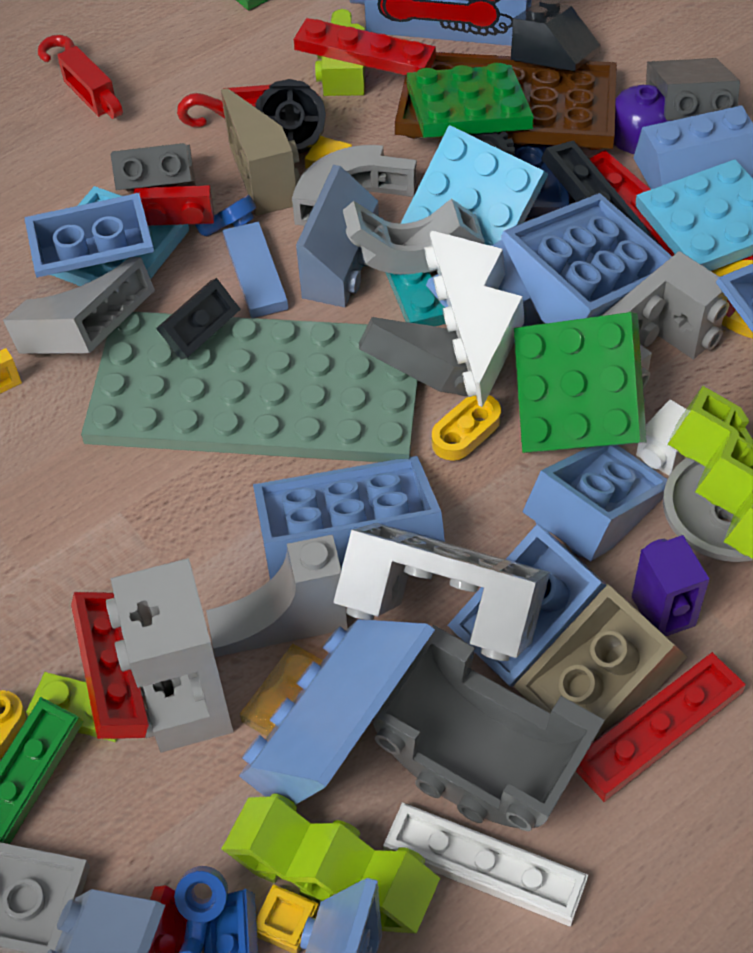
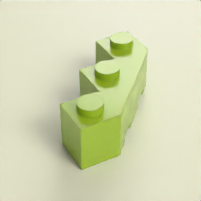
[667,386,753,559]
[221,794,440,934]

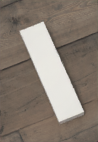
[383,802,588,927]

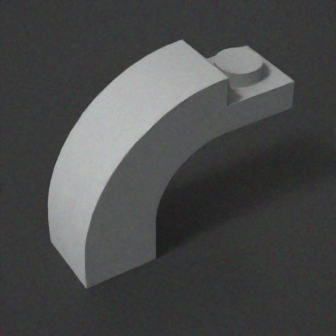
[292,145,417,226]
[343,198,485,274]

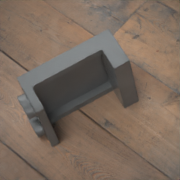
[646,58,740,121]
[110,143,195,190]

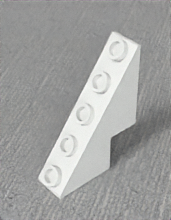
[424,231,525,407]

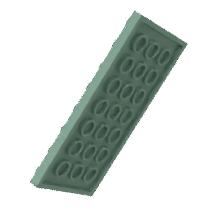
[81,312,418,462]

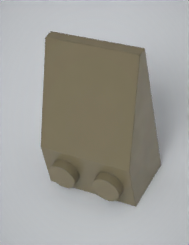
[221,88,300,216]
[514,584,688,740]

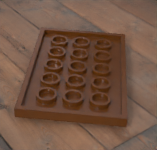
[395,52,617,150]

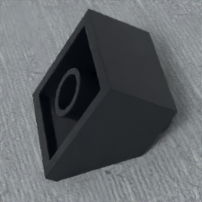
[510,0,601,71]

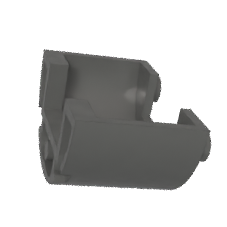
[372,625,605,831]

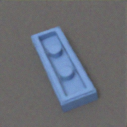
[223,221,288,318]

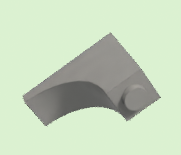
[3,257,155,354]
[206,534,348,657]

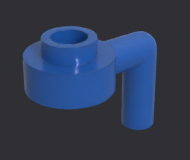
[195,194,257,236]
[174,866,228,953]

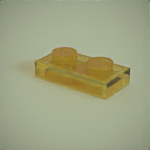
[240,643,323,737]

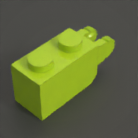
[315,9,365,96]

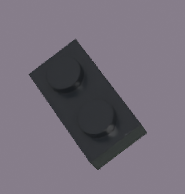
[156,278,241,360]

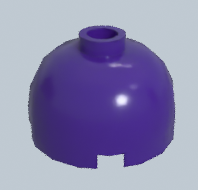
[614,84,673,154]

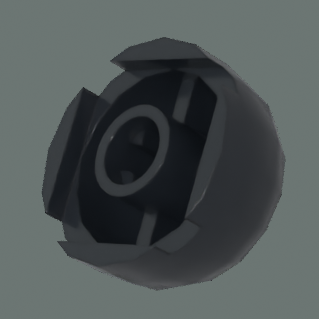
[255,79,326,154]

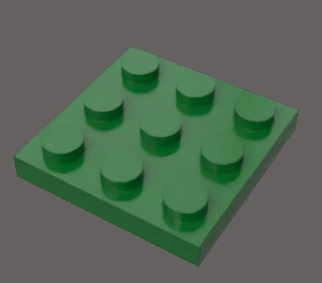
[407,63,533,138]
[514,312,647,453]

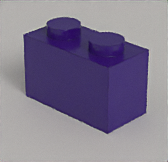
[631,535,709,637]

